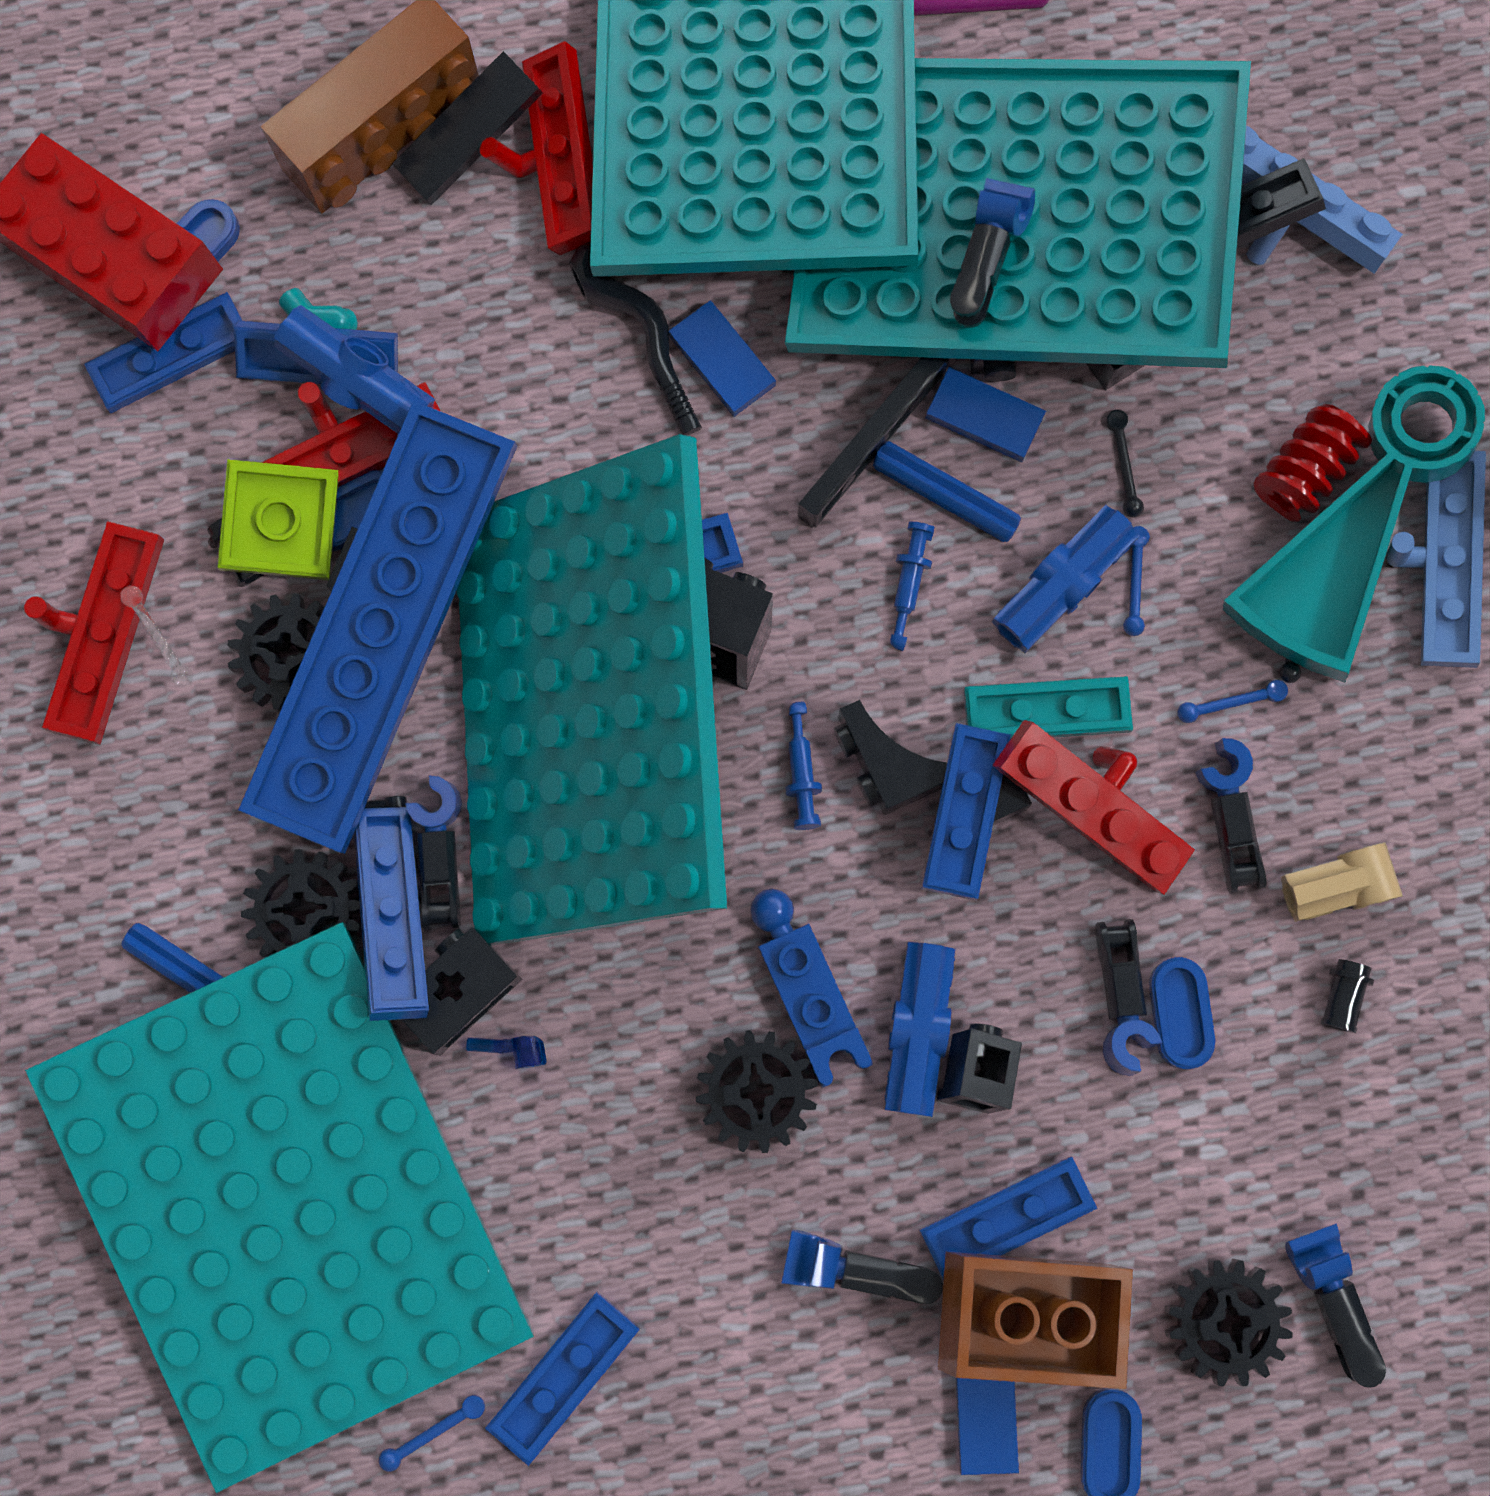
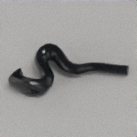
[569,241,702,436]

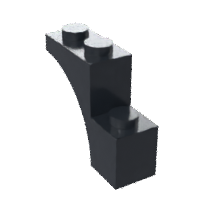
[833,700,1032,826]

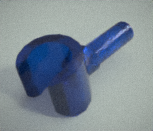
[466,1036,547,1070]

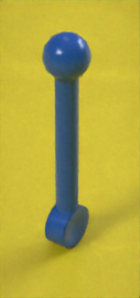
[1123,526,1150,636]
[1177,680,1288,723]
[378,1395,485,1472]

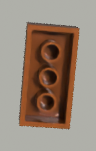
[260,0,479,214]

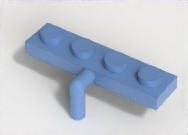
[1242,126,1403,274]
[1386,451,1486,668]

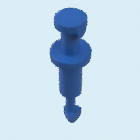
[890,521,935,651]
[785,701,822,830]

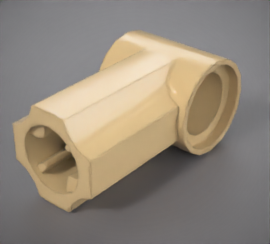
[1281,843,1403,922]

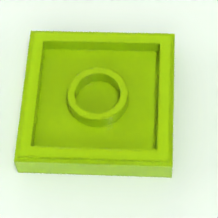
[218,459,339,580]

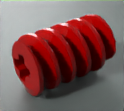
[1253,403,1372,522]

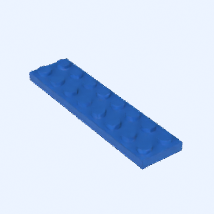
[238,400,518,854]

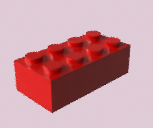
[0,133,223,351]

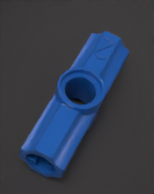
[273,305,435,434]
[992,505,1139,654]
[884,942,955,1117]

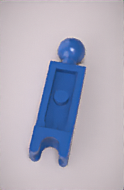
[750,888,873,1088]

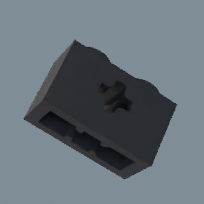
[402,927,523,1056]

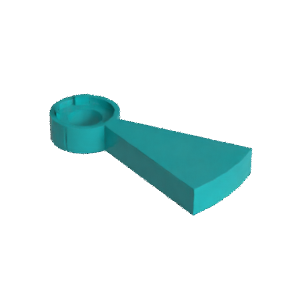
[1223,365,1485,683]

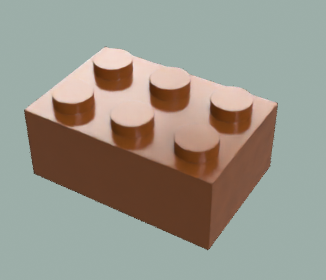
[938,1251,1133,1389]

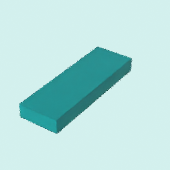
[964,676,1133,739]

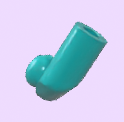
[279,288,358,330]

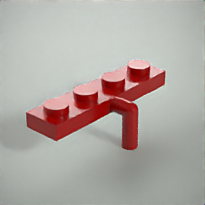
[480,41,593,256]
[261,382,440,487]
[24,521,164,745]
[992,720,1195,895]

